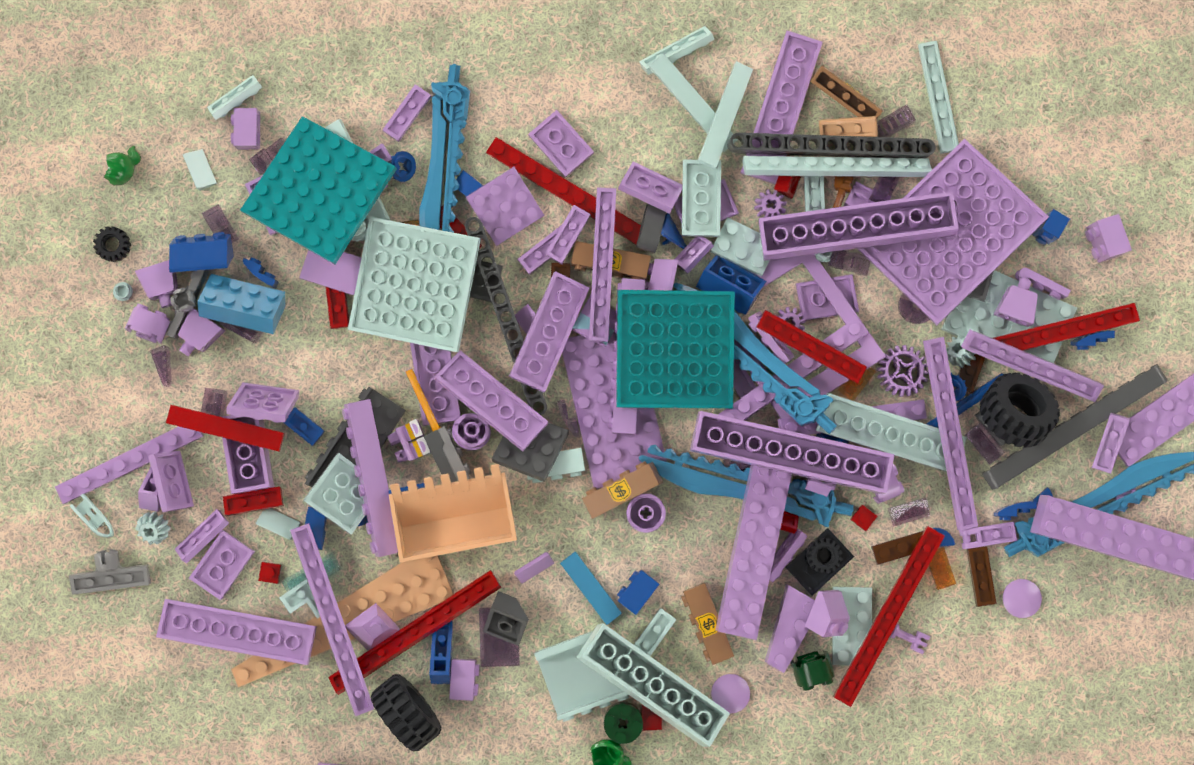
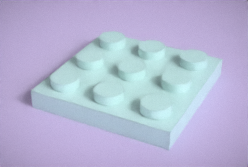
[303,453,364,535]

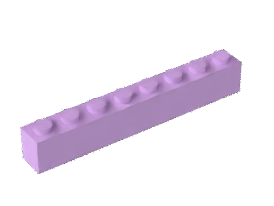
[608,278,645,435]
[342,399,398,557]

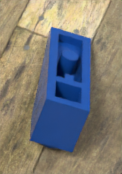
[429,621,453,684]

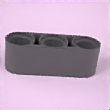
[636,203,666,253]

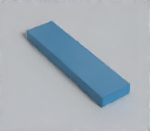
[560,552,622,625]

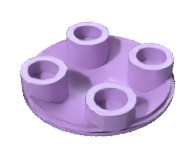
[1003,579,1042,618]
[711,674,750,713]

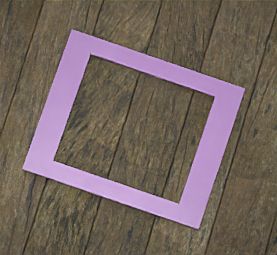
[734,254,886,419]

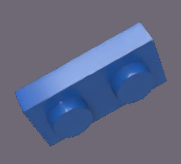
[283,407,325,446]

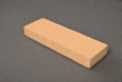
[819,116,878,137]

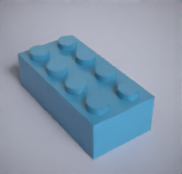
[197,274,286,334]

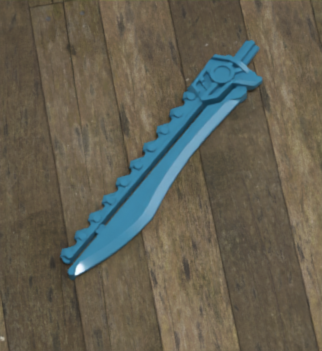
[419,64,470,233]
[673,283,837,434]
[638,445,854,527]
[1004,452,1194,557]

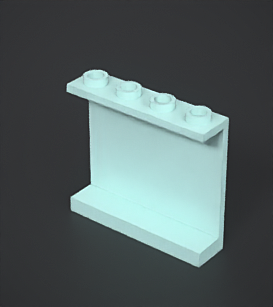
[534,625,629,722]

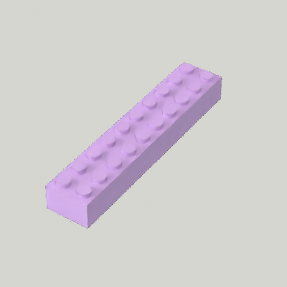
[759,192,959,261]
[690,411,895,494]
[715,465,792,640]
[1030,495,1194,581]

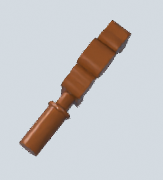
[833,176,854,208]

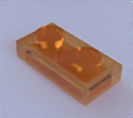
[929,547,956,590]

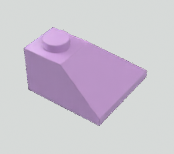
[345,603,400,651]

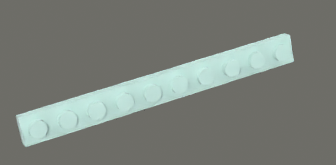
[742,156,932,177]

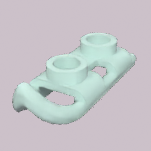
[70,494,114,538]

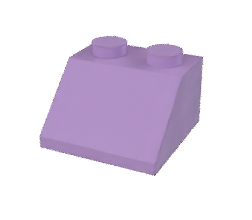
[645,259,678,290]
[805,590,850,637]

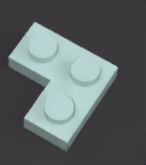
[279,579,320,619]

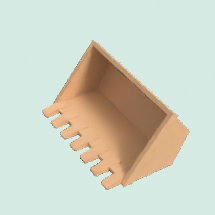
[389,464,517,563]

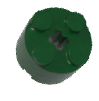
[790,651,835,691]
[604,702,643,744]

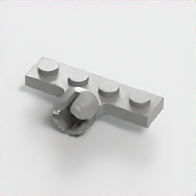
[166,270,210,340]
[69,549,151,595]

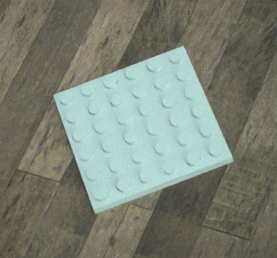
[348,217,481,352]

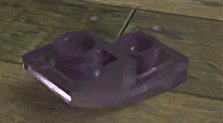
[869,177,899,202]

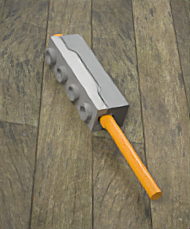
[406,369,472,482]

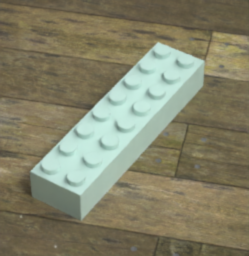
[576,623,730,747]

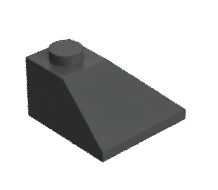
[483,591,529,646]

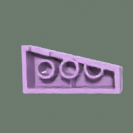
[765,584,815,673]

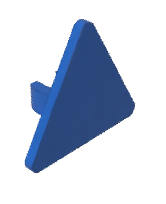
[661,213,687,249]

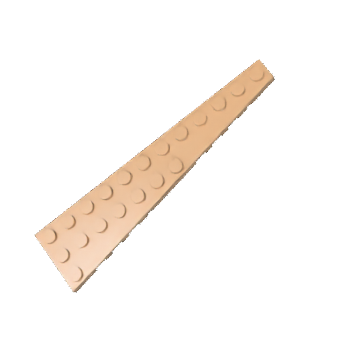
[231,556,454,687]

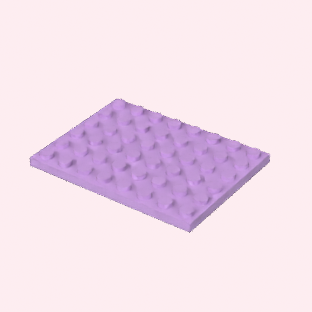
[857,139,1049,326]

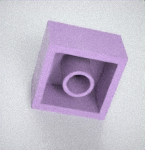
[1085,214,1132,263]

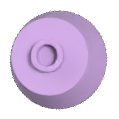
[452,413,491,450]

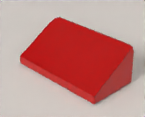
[774,155,801,199]

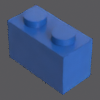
[1032,209,1070,245]
[617,570,660,615]

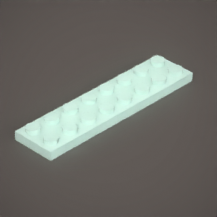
[816,393,967,472]

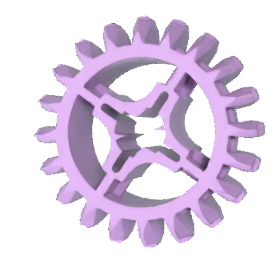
[876,345,929,397]

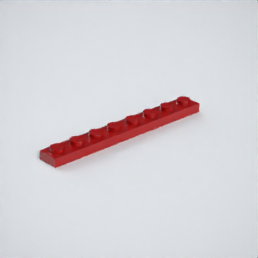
[993,303,1140,351]

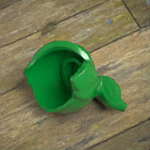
[104,146,141,186]
[590,739,632,765]

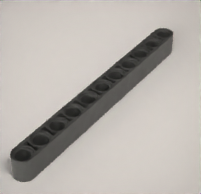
[727,133,936,158]
[465,217,547,415]
[982,364,1168,490]

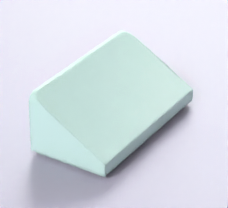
[183,149,217,191]
[256,509,301,540]

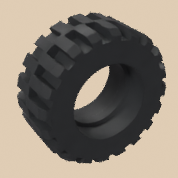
[980,372,1060,448]
[371,674,442,752]

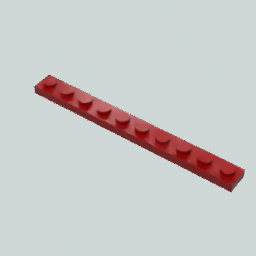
[486,137,647,252]
[833,526,945,707]
[328,570,502,695]

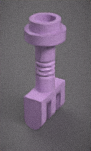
[890,624,930,654]

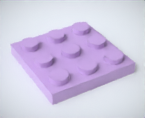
[465,167,544,246]
[227,382,299,423]

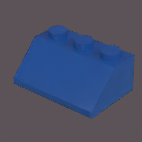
[169,232,234,273]
[696,255,767,315]

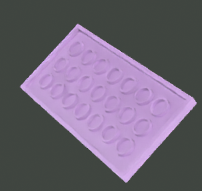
[562,331,667,489]

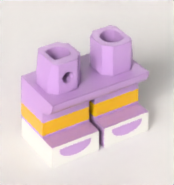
[387,419,431,462]

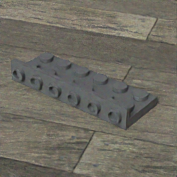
[305,387,406,487]

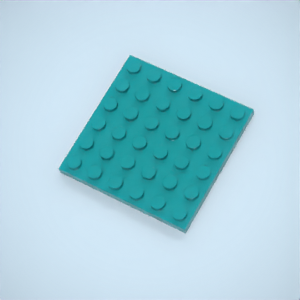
[240,116,397,265]
[616,290,735,409]

